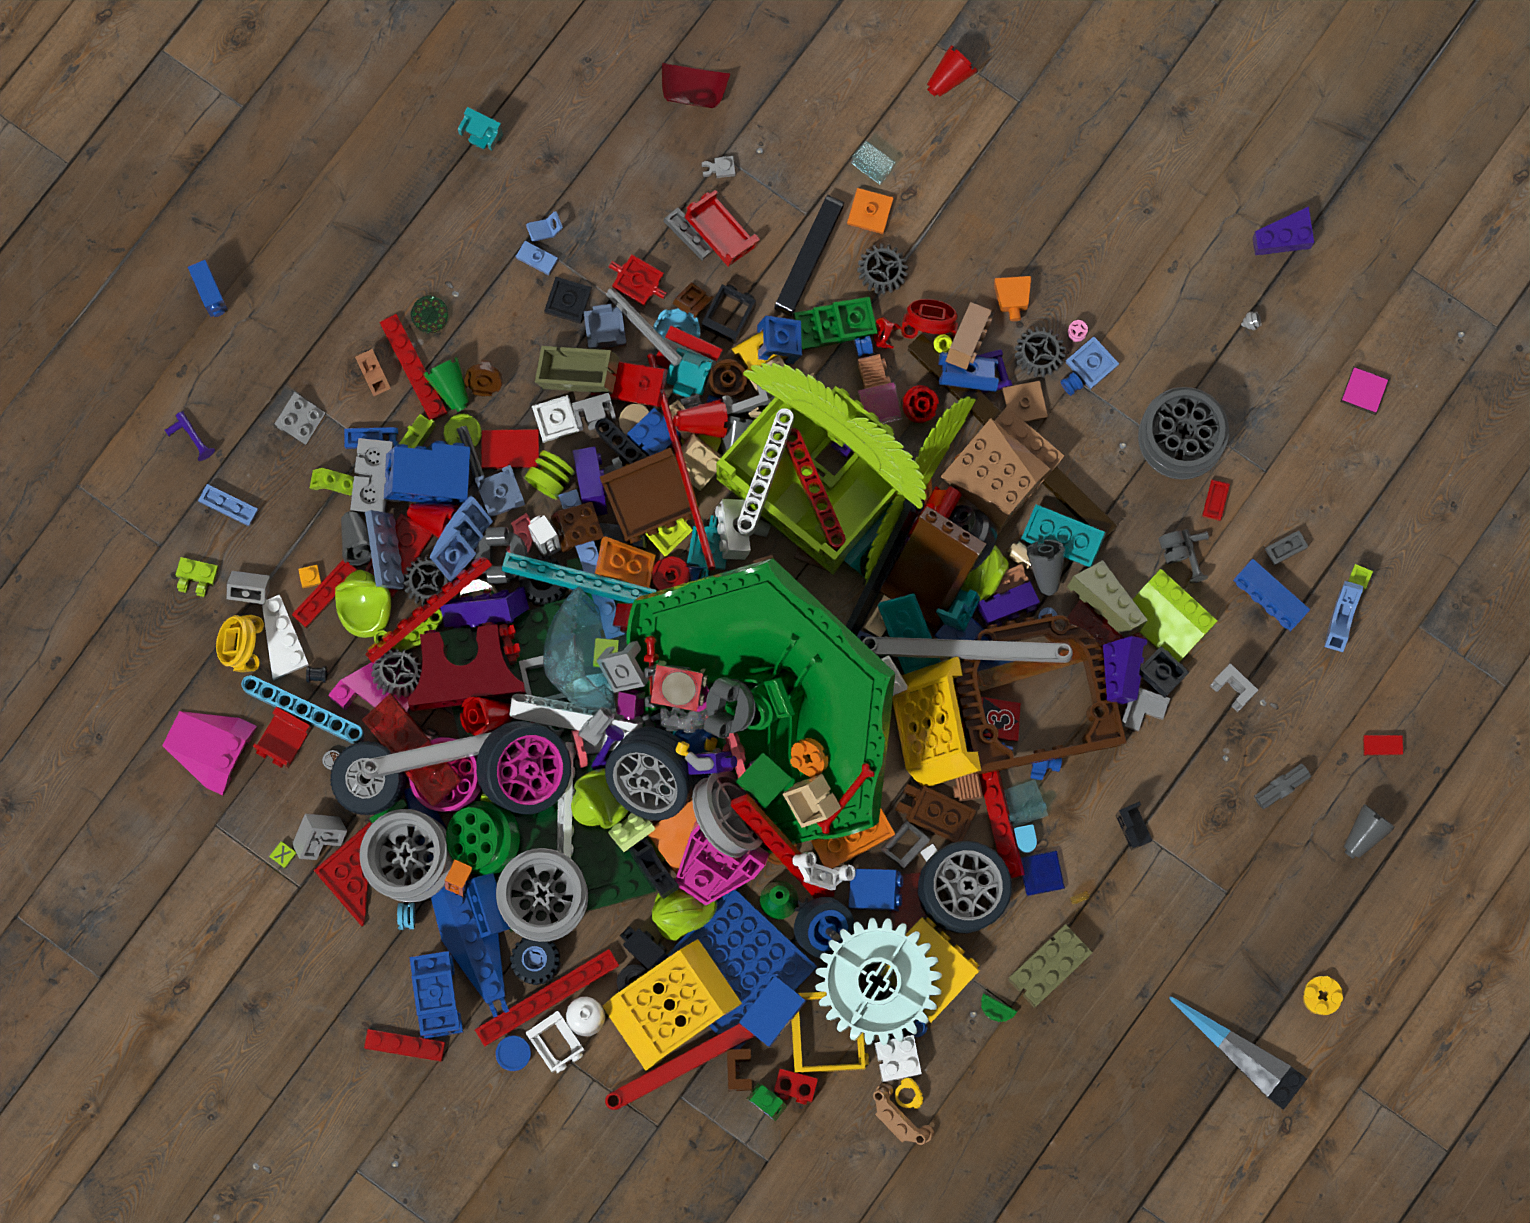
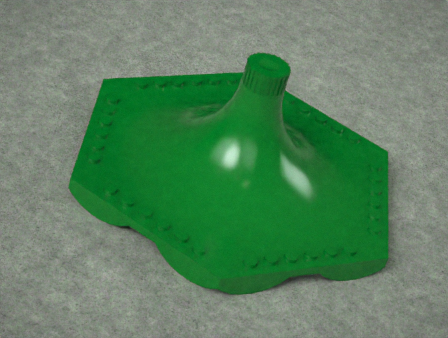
[621,558,895,854]

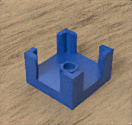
[757,316,802,364]

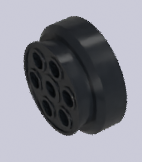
[948,505,997,572]

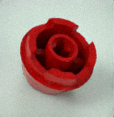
[901,385,939,423]

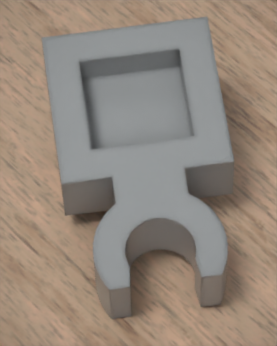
[702,156,735,178]

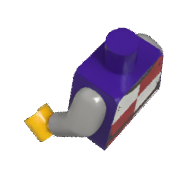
[676,737,737,775]

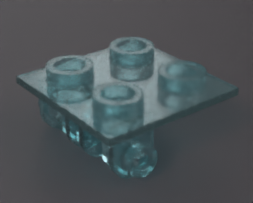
[1004,779,1049,828]

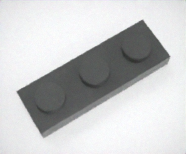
[663,208,714,261]

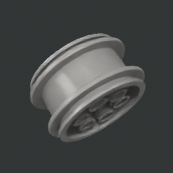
[360,809,454,903]
[496,848,588,942]

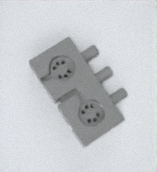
[350,438,400,513]

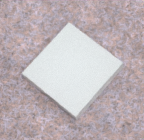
[532,395,580,443]

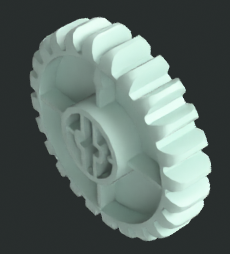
[815,918,942,1046]

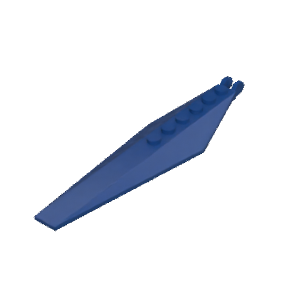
[404,787,509,1017]

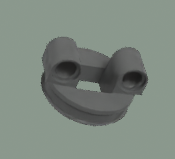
[475,527,528,584]
[704,677,755,739]

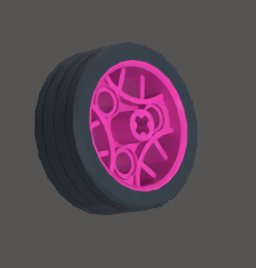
[476,721,571,814]

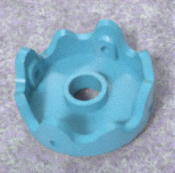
[653,308,700,339]

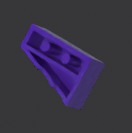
[1252,206,1314,255]
[573,447,608,516]

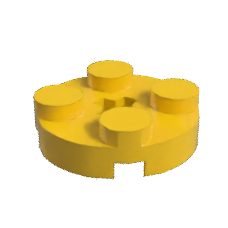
[1303,976,1343,1015]

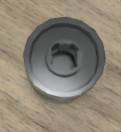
[1158,531,1190,564]

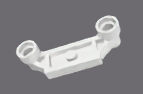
[793,852,855,890]

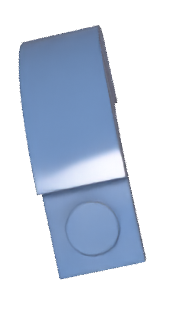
[1325,581,1363,652]

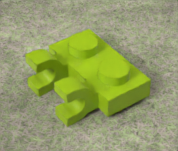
[176,557,218,597]

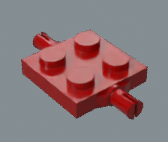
[609,254,667,306]

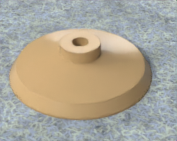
[619,404,649,435]

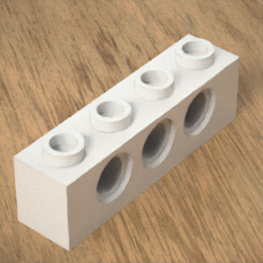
[528,515,561,557]

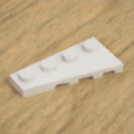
[262,595,309,680]

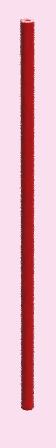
[647,354,716,570]

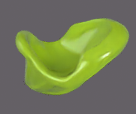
[961,545,1009,601]
[335,570,391,638]
[571,768,629,829]
[652,888,717,941]

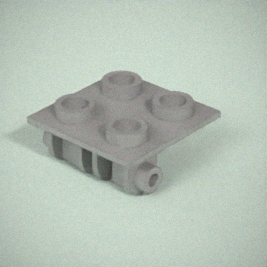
[275,392,325,445]

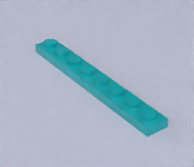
[502,552,656,604]

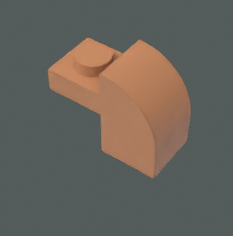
[355,349,391,396]

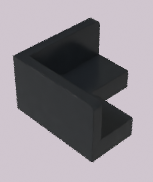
[1115,801,1152,851]

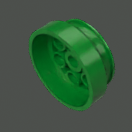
[446,801,520,875]

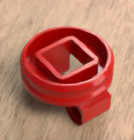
[901,299,958,342]

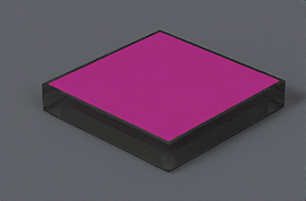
[1340,366,1389,415]

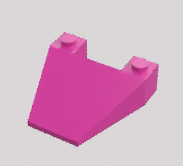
[328,650,411,745]
[675,820,769,905]

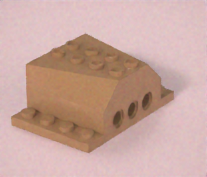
[938,407,1065,535]

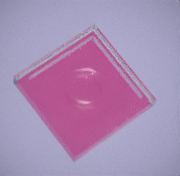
[858,382,902,424]

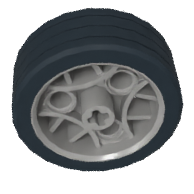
[605,727,700,821]
[918,841,1012,933]

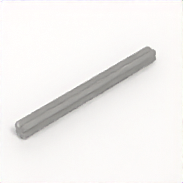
[606,288,682,366]

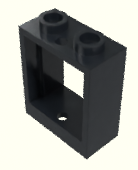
[702,284,756,344]

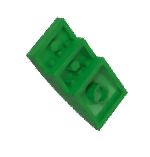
[793,297,878,350]

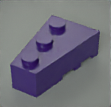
[977,582,1040,627]
[1103,636,1147,704]

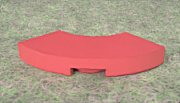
[506,513,533,553]

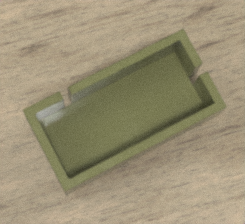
[535,346,619,394]
[1008,924,1093,1008]

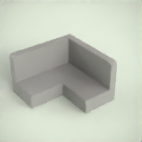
[1121,688,1170,732]
[292,814,347,860]

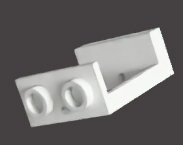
[526,1011,585,1073]

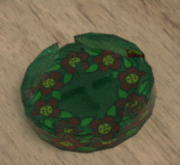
[411,295,449,334]

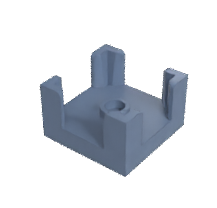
[475,465,525,518]

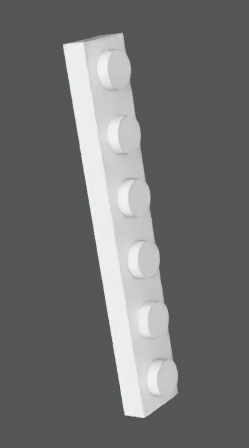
[557,742,576,859]

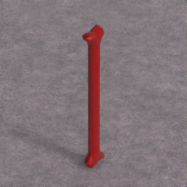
[817,763,875,834]

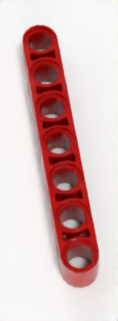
[783,428,846,552]

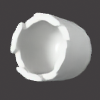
[566,996,605,1036]

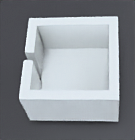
[874,1035,922,1083]

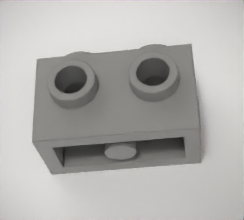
[227,571,270,604]

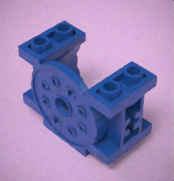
[409,951,463,1039]

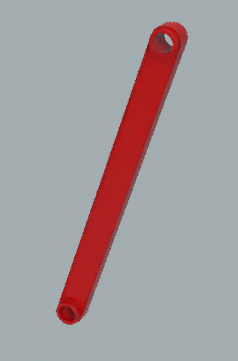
[605,1024,755,1110]

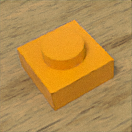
[298,565,321,589]

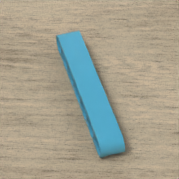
[241,675,364,744]

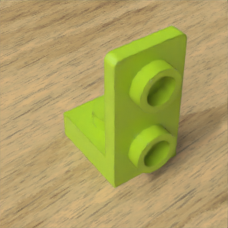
[309,468,354,496]

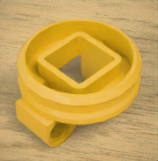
[216,615,264,673]

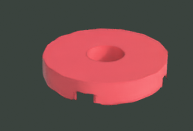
[571,730,588,768]

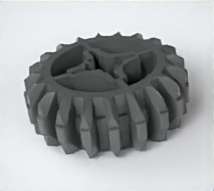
[857,243,908,295]
[1014,327,1066,377]
[403,555,455,606]
[371,648,422,699]

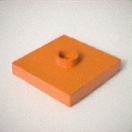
[847,188,893,234]

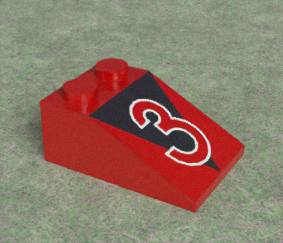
[961,697,1021,742]

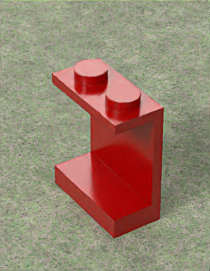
[253,707,312,768]

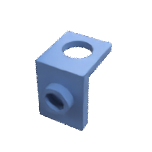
[526,211,563,241]

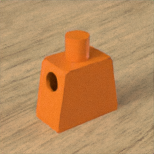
[994,276,1031,321]

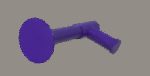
[165,412,215,461]
[591,725,624,770]

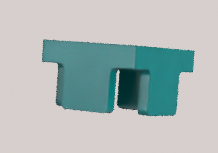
[458,107,503,151]
[666,348,714,398]

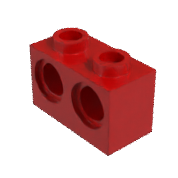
[774,1069,818,1105]

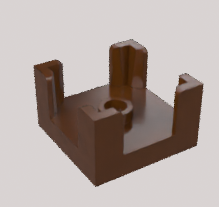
[727,1049,752,1092]

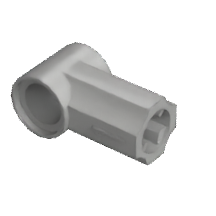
[578,707,615,746]

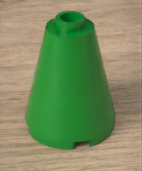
[423,357,469,412]
[760,881,799,920]

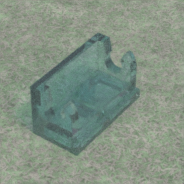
[851,141,895,185]

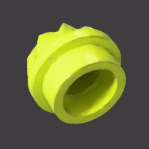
[934,334,952,353]

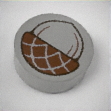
[323,750,339,770]

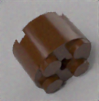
[709,359,747,399]

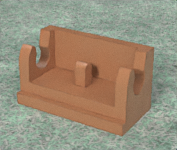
[991,564,1029,598]

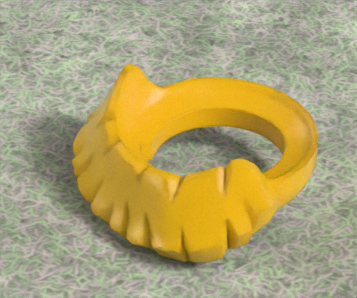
[895,1078,923,1109]

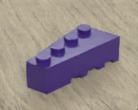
[440,587,529,629]

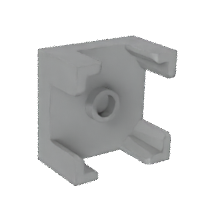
[596,641,650,693]
[1210,663,1258,712]

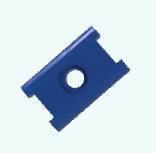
[939,352,999,392]

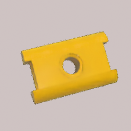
[731,331,787,371]

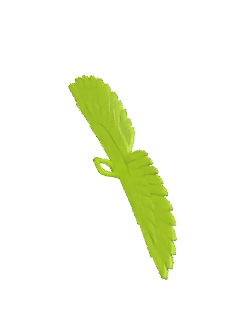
[743,363,926,509]
[865,396,976,586]

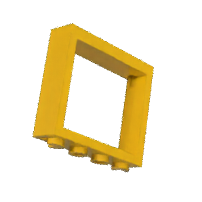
[791,992,869,1073]

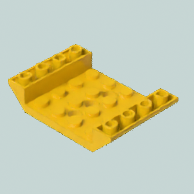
[893,657,981,787]
[602,939,742,1071]

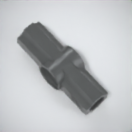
[1254,764,1311,810]

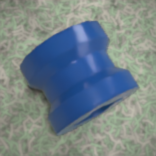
[854,336,873,357]
[1060,372,1084,396]

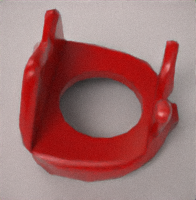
[873,317,902,349]

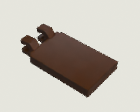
[895,784,976,843]

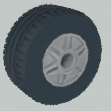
[330,741,407,815]

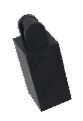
[619,926,669,971]

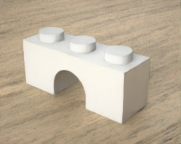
[715,499,751,560]

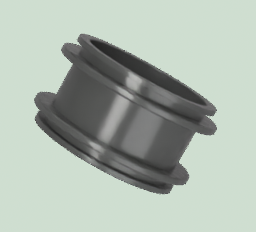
[1138,387,1229,480]

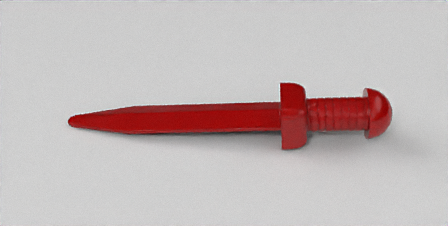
[644,636,659,708]

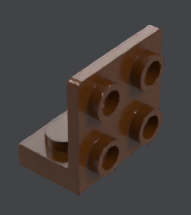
[551,502,604,552]

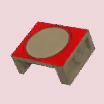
[651,660,708,711]

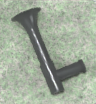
[1182,529,1209,583]

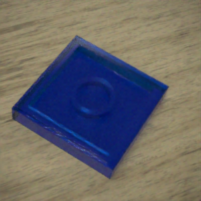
[1021,851,1065,897]

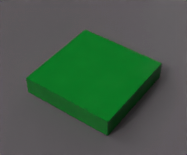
[736,753,792,808]

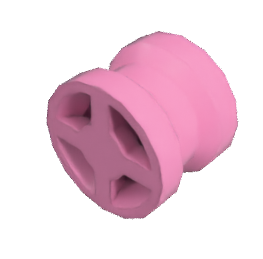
[1068,320,1088,342]

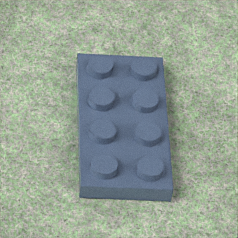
[365,510,404,590]

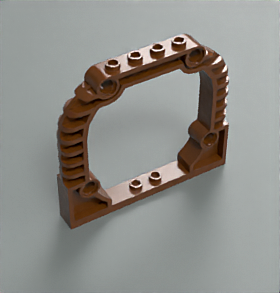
[956,613,1126,776]

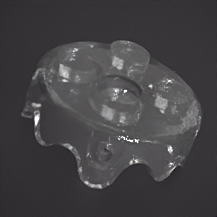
[661,707,709,733]

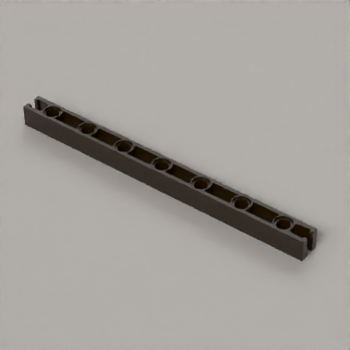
[907,333,1117,541]

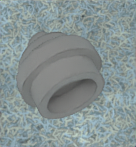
[1241,311,1262,330]

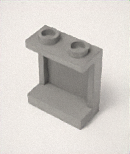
[722,385,775,418]

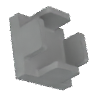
[572,393,616,431]

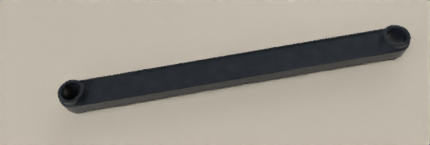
[846,498,925,636]

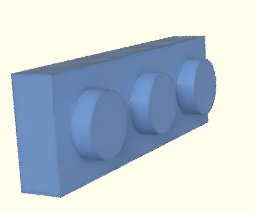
[198,484,259,527]

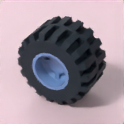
[510,937,561,985]

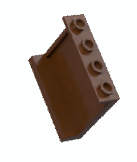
[599,448,693,544]

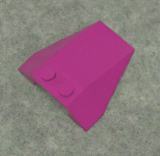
[162,711,257,796]

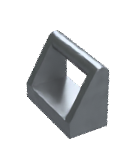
[881,821,930,870]

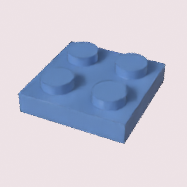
[1065,337,1119,390]

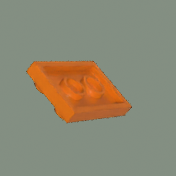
[595,536,656,588]

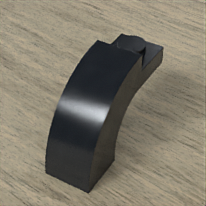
[629,837,679,899]

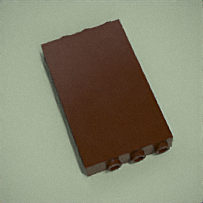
[879,506,986,629]

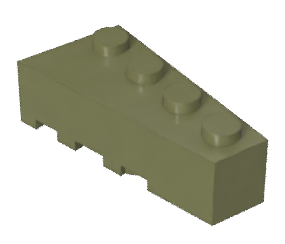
[1067,561,1148,638]

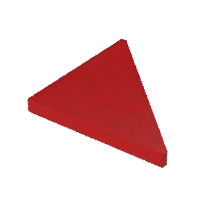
[313,822,372,927]

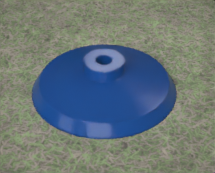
[496,1036,531,1071]

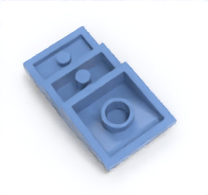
[430,496,493,582]

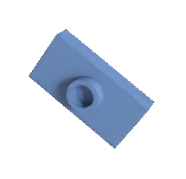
[516,241,558,276]

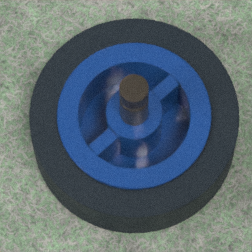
[794,897,854,958]

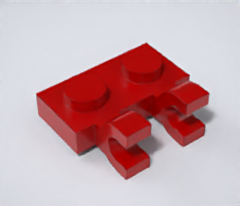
[498,624,520,665]

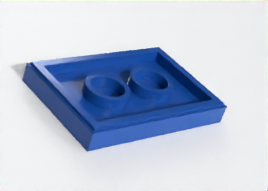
[739,976,806,1047]

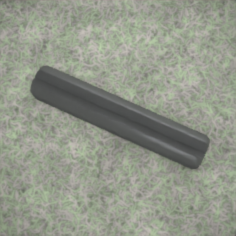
[457,426,484,479]

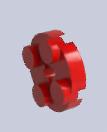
[652,556,690,591]

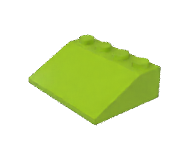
[1132,569,1217,662]

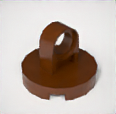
[464,359,503,396]

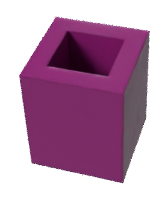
[617,689,645,719]

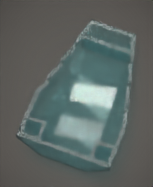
[543,587,615,710]

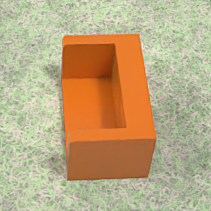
[445,860,472,897]

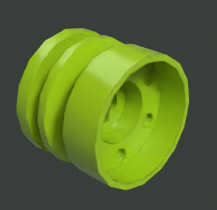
[524,450,575,500]

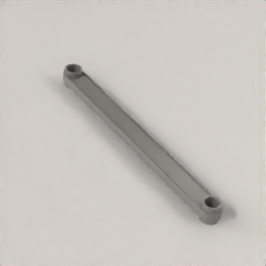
[862,637,1073,663]
[360,723,564,779]

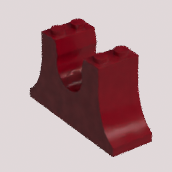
[408,622,527,712]

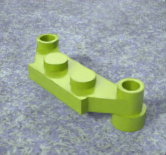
[374,609,443,652]

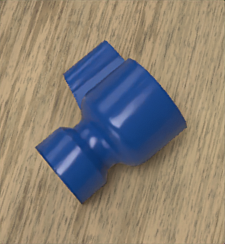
[1030,758,1062,781]

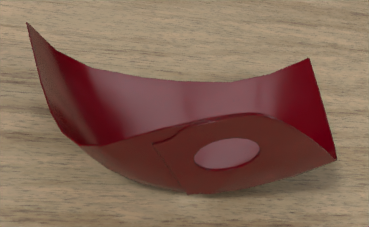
[662,63,731,108]

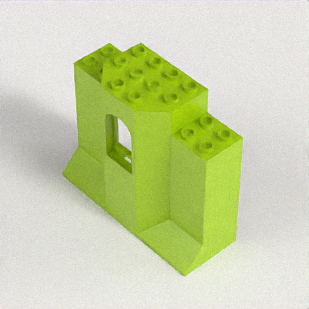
[716,386,898,574]

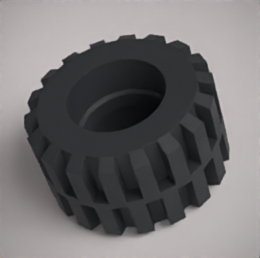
[519,555,567,606]

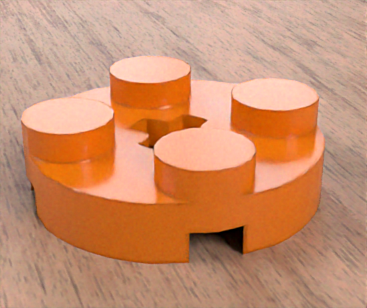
[790,738,828,778]

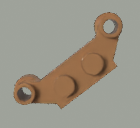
[873,1082,934,1145]

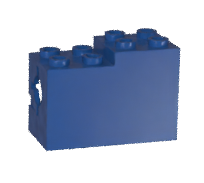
[384,441,470,506]

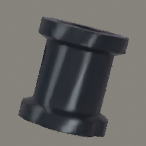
[306,666,328,683]

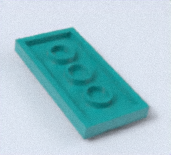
[1021,504,1106,568]
[877,594,941,674]

